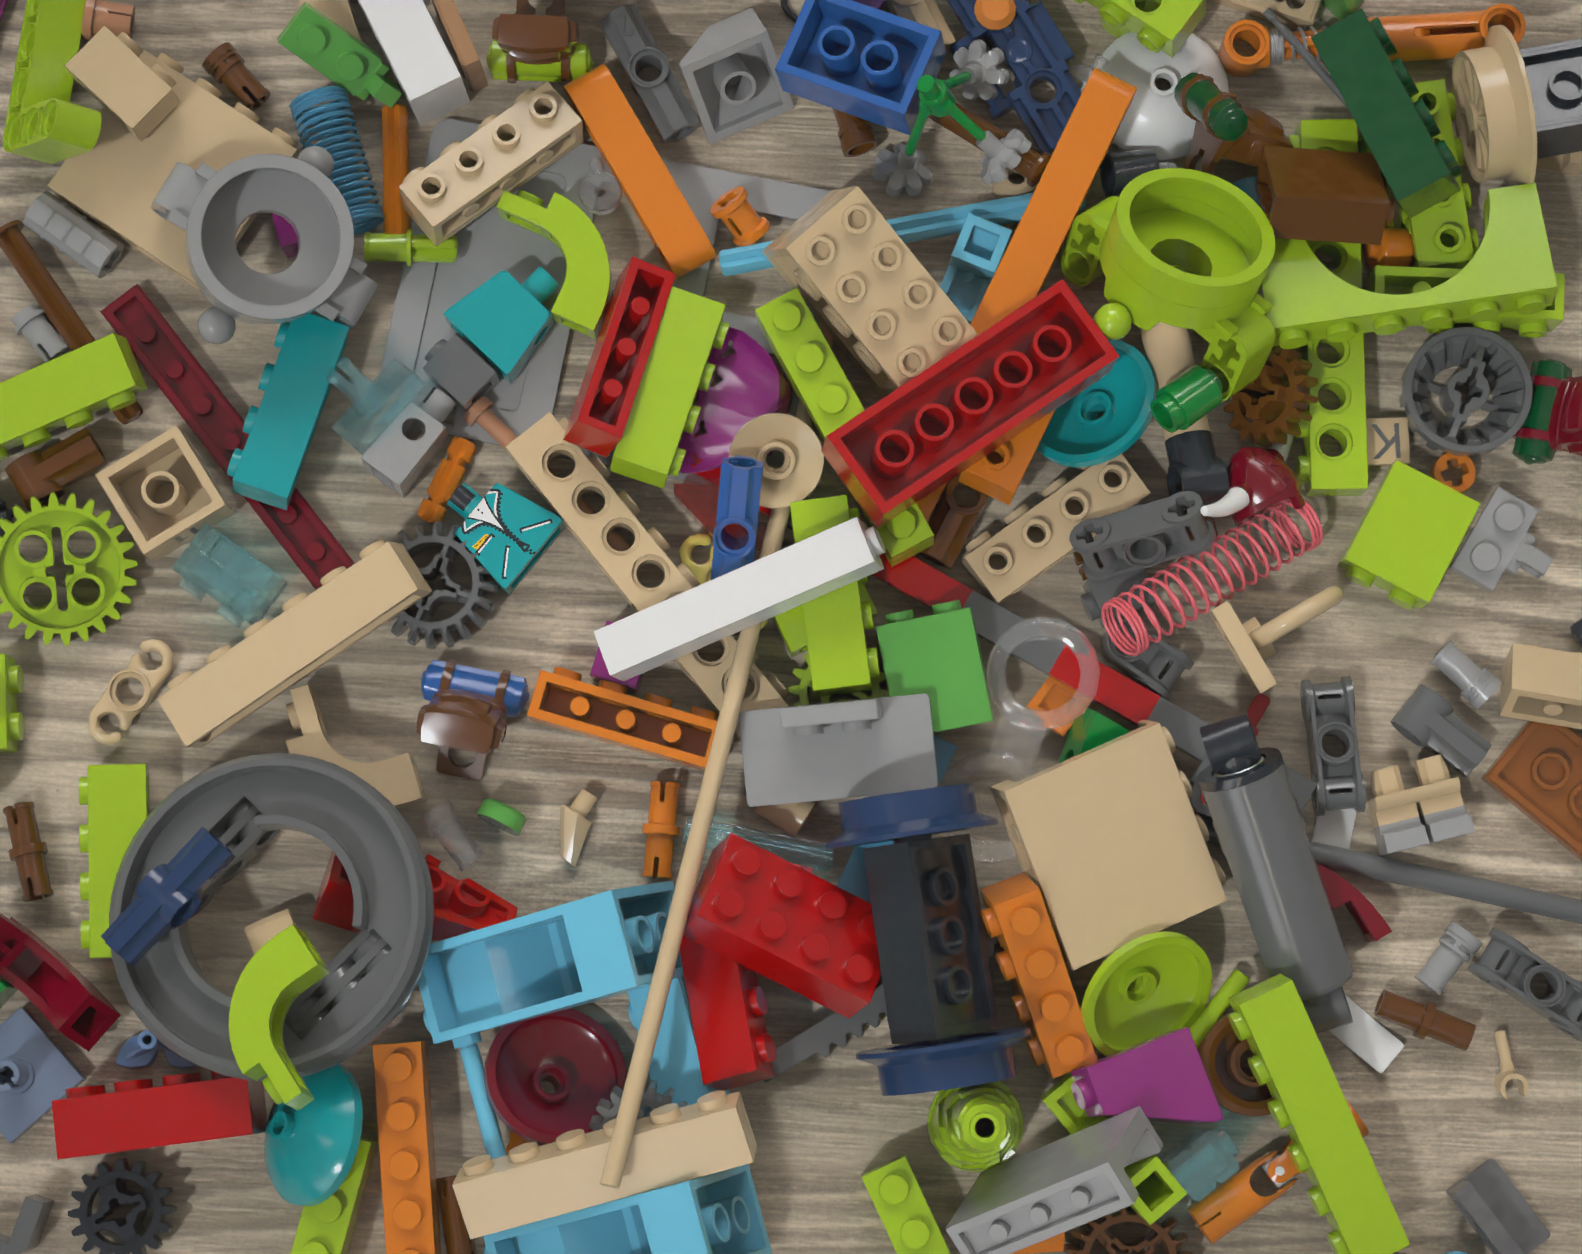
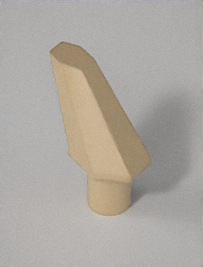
[560,789,598,868]

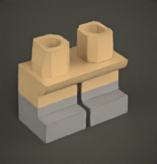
[1367,754,1476,856]

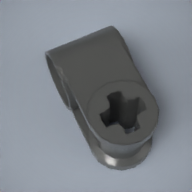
[1101,620,1194,700]

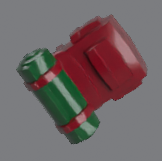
[1512,359,1582,465]

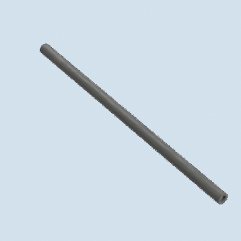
[1201,817,1582,924]

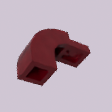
[0,913,121,1052]

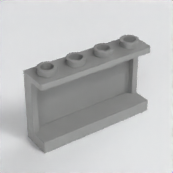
[945,1106,1163,1254]

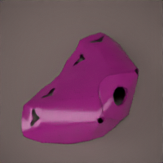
[678,327,793,474]

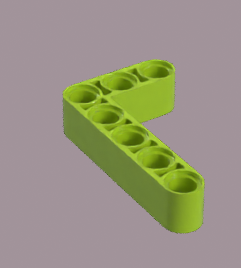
[3,0,102,164]

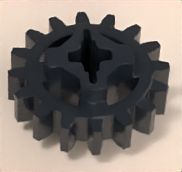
[68,1158,177,1254]

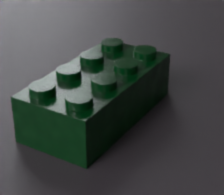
[1311,8,1463,218]

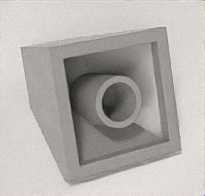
[679,8,794,144]

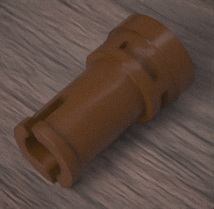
[202,42,271,111]
[832,108,879,157]

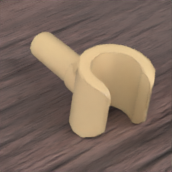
[1494,1030,1529,1099]

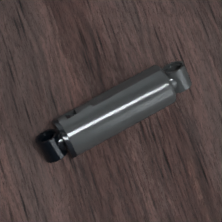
[1196,712,1353,1034]

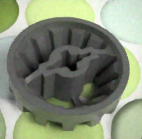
[1399,327,1532,457]

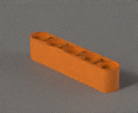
[563,63,717,280]

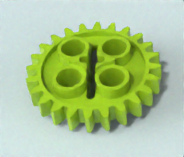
[0,492,138,646]

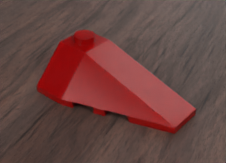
[312,851,518,941]

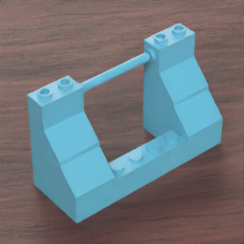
[417,881,773,1254]

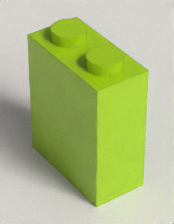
[1337,460,1481,610]

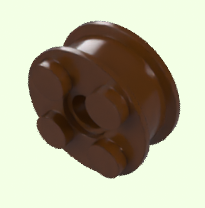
[1197,1011,1273,1116]

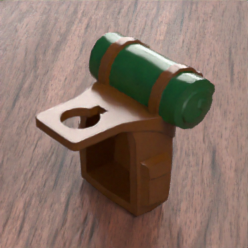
[1174,72,1294,175]

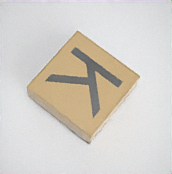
[1366,417,1410,467]

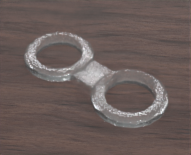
[939,616,1100,863]

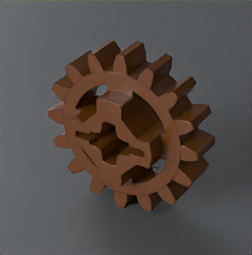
[1224,345,1318,447]

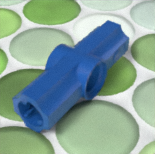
[711,455,764,580]

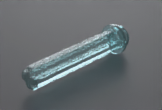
[682,816,835,872]

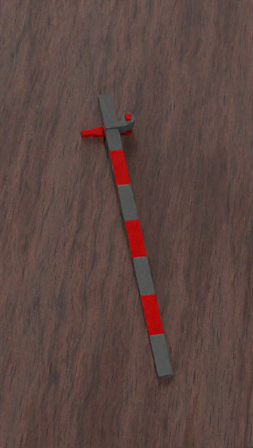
[691,433,1317,819]

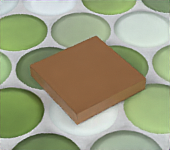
[432,0,488,92]

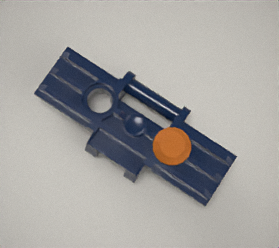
[947,0,1082,155]

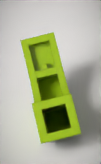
[496,190,612,340]
[229,924,330,1111]
[1040,1072,1188,1225]

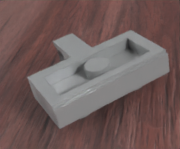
[1449,486,1553,592]

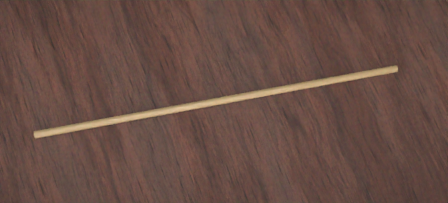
[600,322,834,1189]

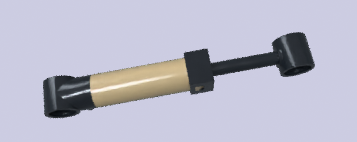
[1100,148,1229,508]

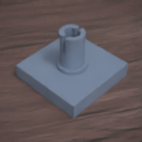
[0,1007,87,1143]

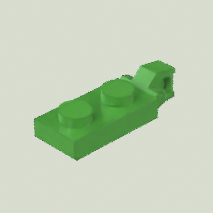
[277,2,402,108]

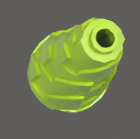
[927,1081,1024,1172]

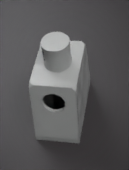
[361,387,456,498]

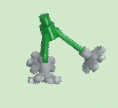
[872,39,1032,197]

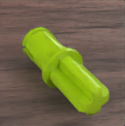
[364,229,458,267]

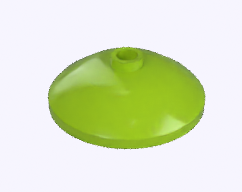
[1081,931,1212,1056]

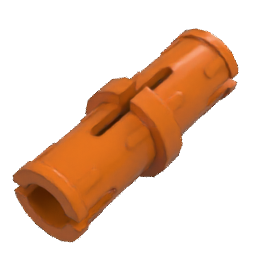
[642,781,680,879]

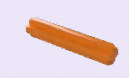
[382,104,410,234]

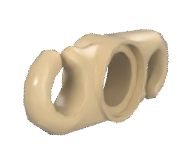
[88,639,173,745]

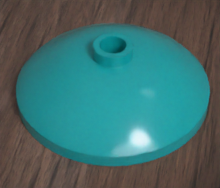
[1037,340,1158,467]
[264,1063,363,1206]

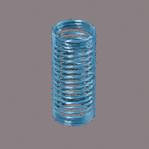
[289,86,385,235]

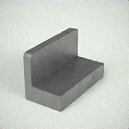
[1446,1159,1550,1254]

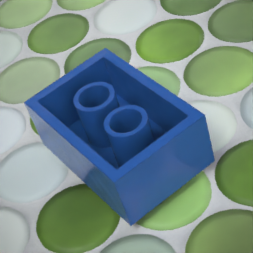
[775,0,946,135]

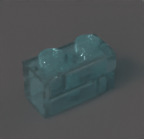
[173,523,288,628]
[1159,1128,1241,1202]

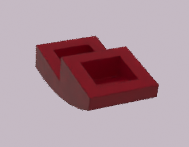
[1317,864,1392,943]

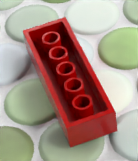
[821,279,1120,529]

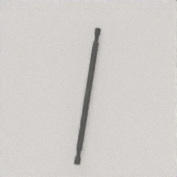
[1262,8,1350,111]

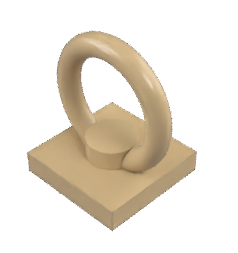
[1209,586,1344,695]

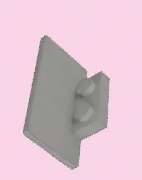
[739,693,939,807]

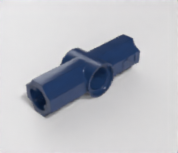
[101,827,236,966]

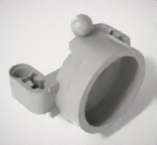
[151,146,379,344]

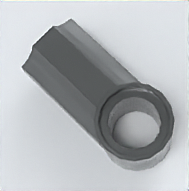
[1390,684,1492,777]

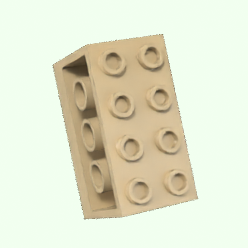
[762,186,978,395]

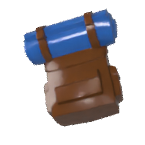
[416,659,530,780]

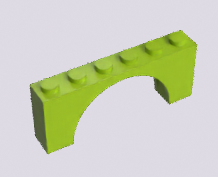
[1258,182,1558,349]

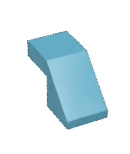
[940,213,1012,324]

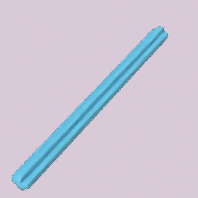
[719,192,1086,276]

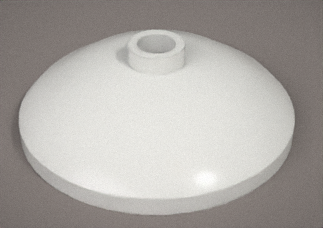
[1096,32,1229,162]

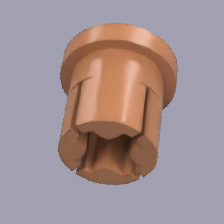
[82,0,135,41]

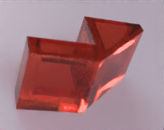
[674,484,767,550]

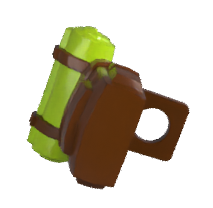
[486,0,594,85]

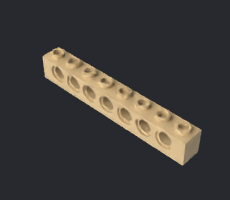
[505,412,790,742]

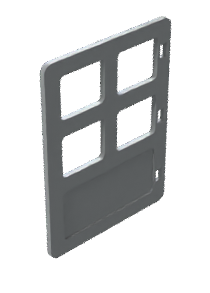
[374,119,830,488]

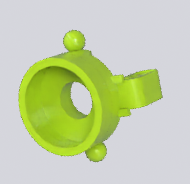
[1060,168,1276,401]

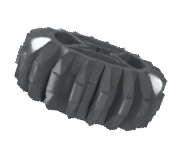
[386,521,499,649]

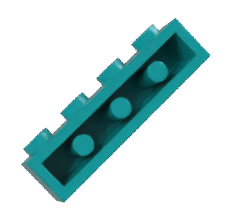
[227,313,350,511]

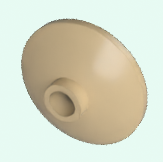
[728,413,824,508]

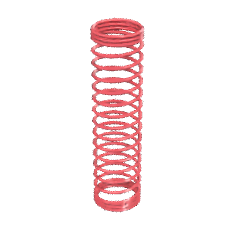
[1101,498,1323,656]

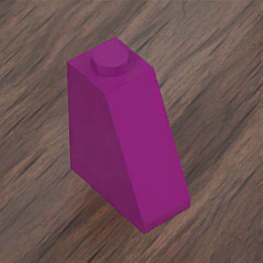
[1071,1027,1224,1124]

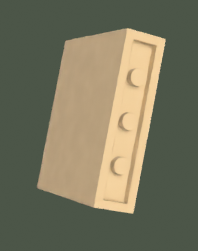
[47,50,299,292]
[990,720,1227,970]

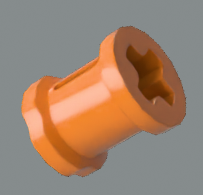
[710,186,771,247]

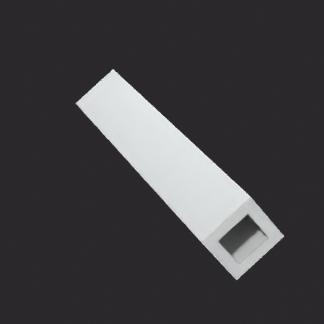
[593,517,886,681]

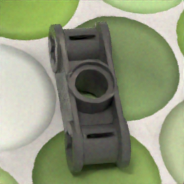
[1069,491,1216,582]
[1300,676,1366,816]
[1467,928,1582,1042]

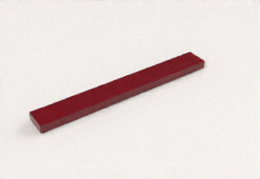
[100,284,355,590]

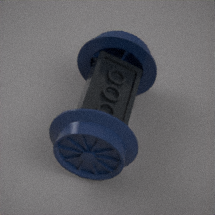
[825,783,1031,1096]

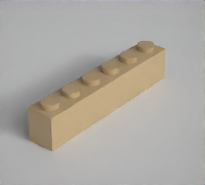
[157,540,432,747]
[452,1090,757,1240]

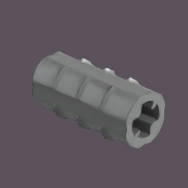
[23,191,124,278]

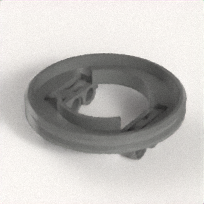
[109,753,434,1081]

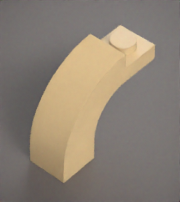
[285,684,427,810]

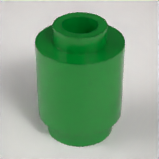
[1150,365,1223,433]

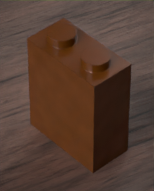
[1255,146,1394,245]

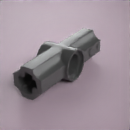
[599,4,700,144]

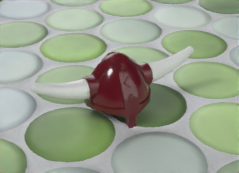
[1200,434,1305,525]

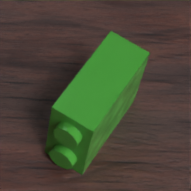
[876,600,995,732]

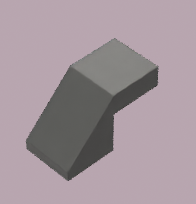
[0,1194,54,1254]

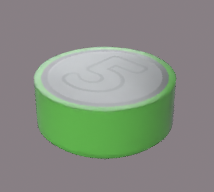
[477,798,527,836]

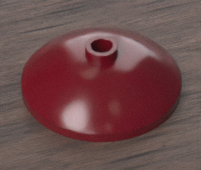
[484,1009,627,1146]

